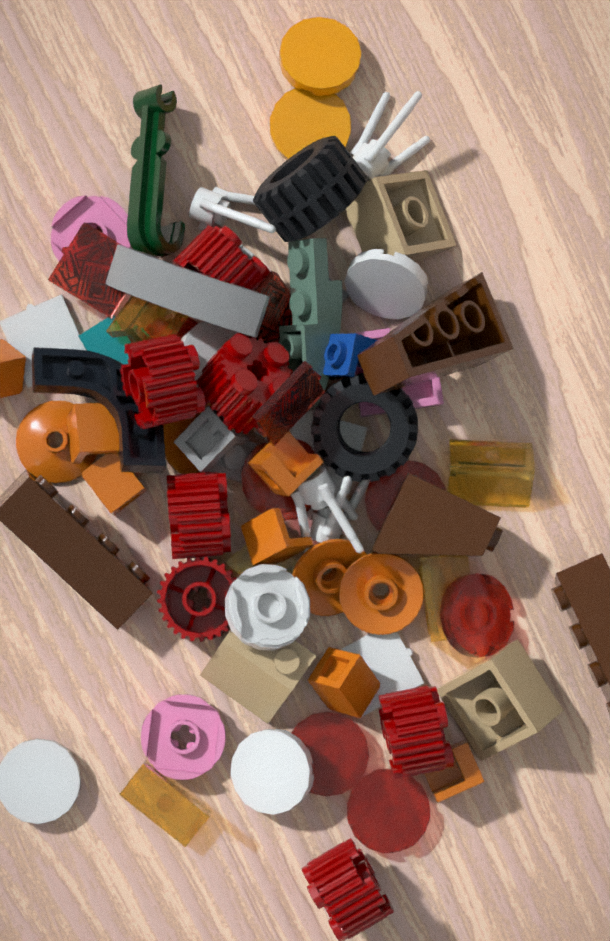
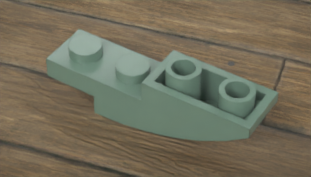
[279,238,343,410]

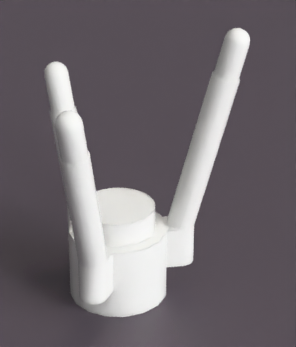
[350,91,430,181]
[189,186,276,259]
[305,438,370,543]
[291,465,364,553]

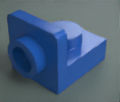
[323,333,378,377]

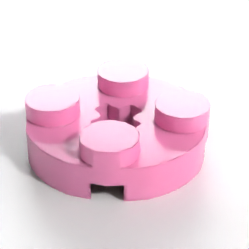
[51,195,132,280]
[141,694,226,780]

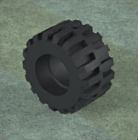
[253,136,367,242]
[311,373,418,482]

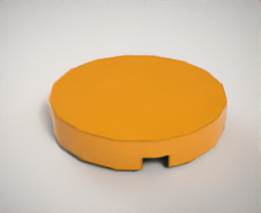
[279,17,362,96]
[270,88,351,161]

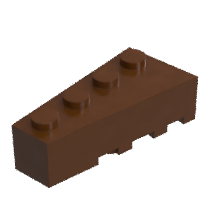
[357,272,514,396]
[0,469,153,630]
[551,553,610,714]

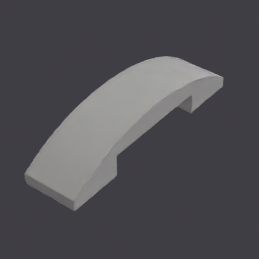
[105,244,270,337]

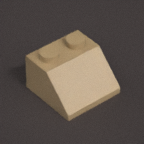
[346,170,457,262]
[200,630,316,724]
[437,639,564,761]

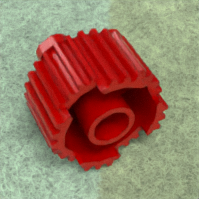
[172,225,271,292]
[196,333,295,434]
[120,334,206,429]
[166,471,231,559]
[157,556,237,642]
[378,685,454,779]
[301,838,394,941]

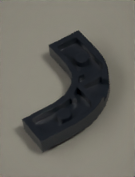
[31,347,166,473]

